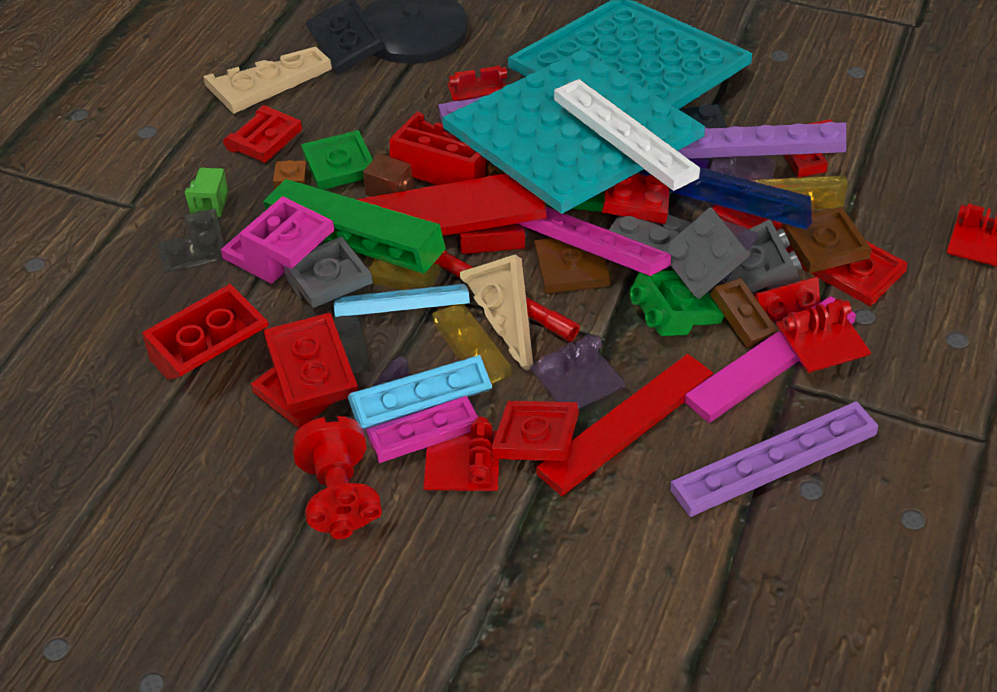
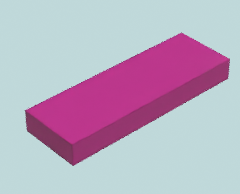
[366,396,478,463]

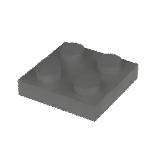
[661,207,751,299]

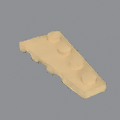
[203,47,332,114]

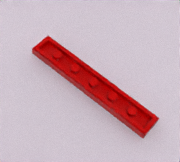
[536,354,714,496]

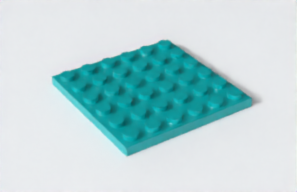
[508,0,752,109]
[442,50,705,214]

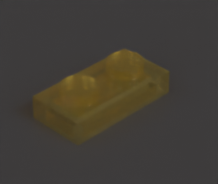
[369,259,440,290]

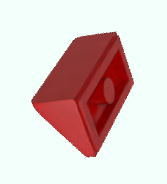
[459,224,525,254]

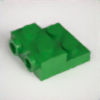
[630,271,724,336]

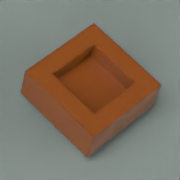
[273,160,307,190]

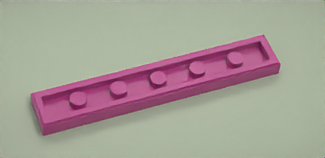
[516,207,671,276]
[684,296,856,423]

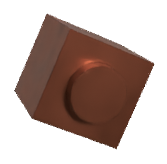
[363,154,414,197]

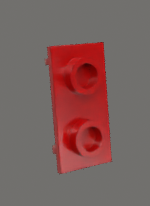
[447,65,507,101]
[753,276,820,322]

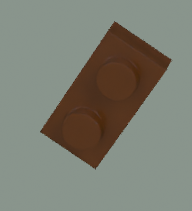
[710,278,778,348]

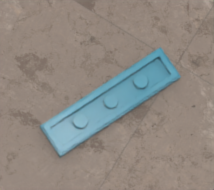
[334,284,470,317]
[348,355,492,429]

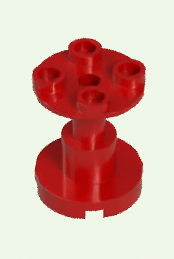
[292,416,382,539]

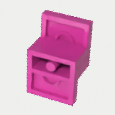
[221,196,334,284]

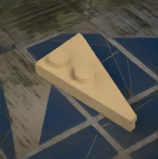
[460,255,534,371]

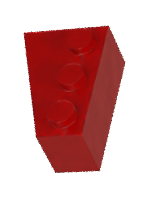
[389,111,486,185]

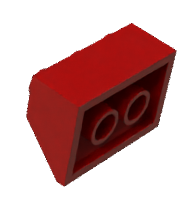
[142,284,269,380]

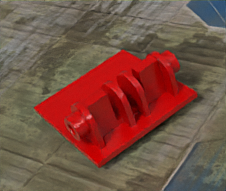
[946,203,997,267]
[776,299,871,373]
[423,417,499,491]

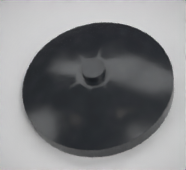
[363,0,468,64]

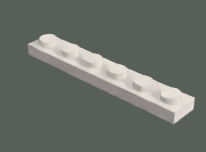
[554,79,700,191]

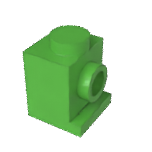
[185,168,229,217]

